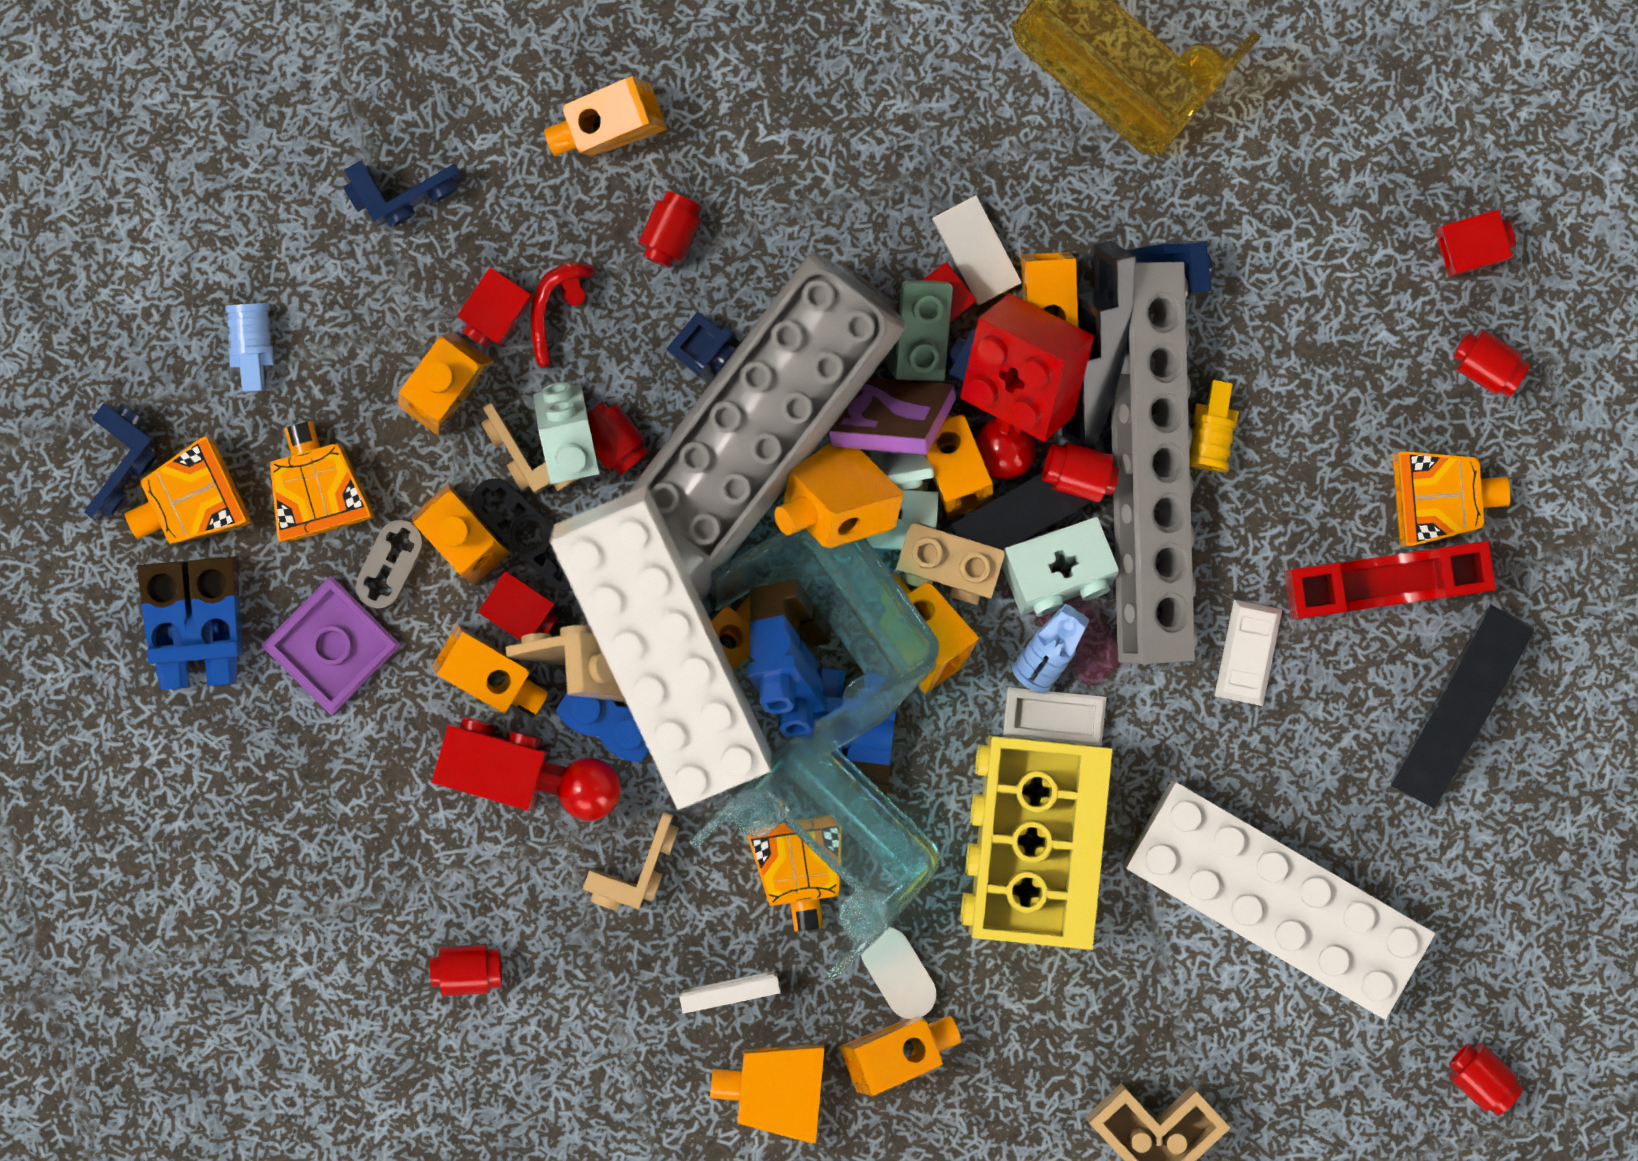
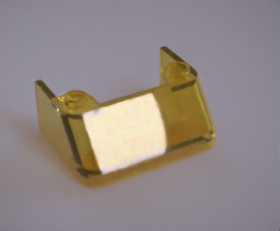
[1012,0,1261,155]

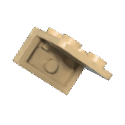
[506,625,626,702]

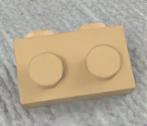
[895,523,1005,605]

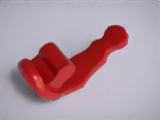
[530,262,596,369]

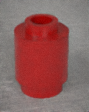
[638,191,702,268]
[1452,328,1530,397]
[587,401,650,476]
[1042,442,1119,503]
[430,944,502,997]
[1449,1043,1524,1116]

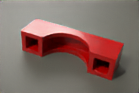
[1284,541,1496,620]

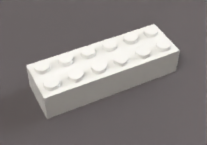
[550,486,771,810]
[1122,781,1436,1020]

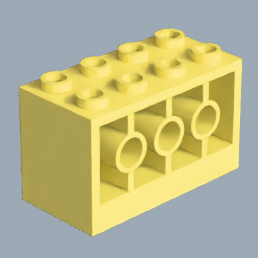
[960,735,1112,950]

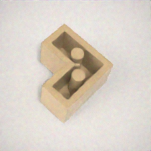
[1085,1083,1231,1161]

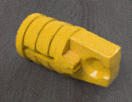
[1189,380,1239,472]

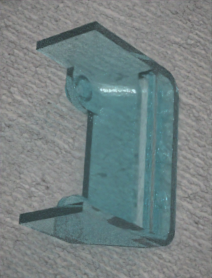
[710,528,939,760]
[688,730,940,981]

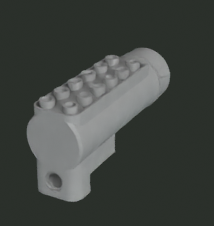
[627,253,906,601]

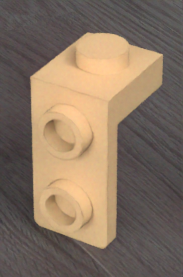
[481,403,581,494]
[583,811,679,911]

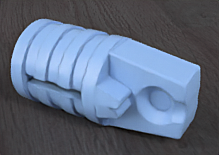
[225,303,274,392]
[1012,604,1089,693]

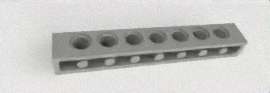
[1111,262,1197,664]

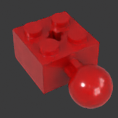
[960,293,1095,480]
[431,717,621,821]

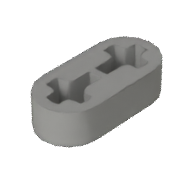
[356,520,424,609]

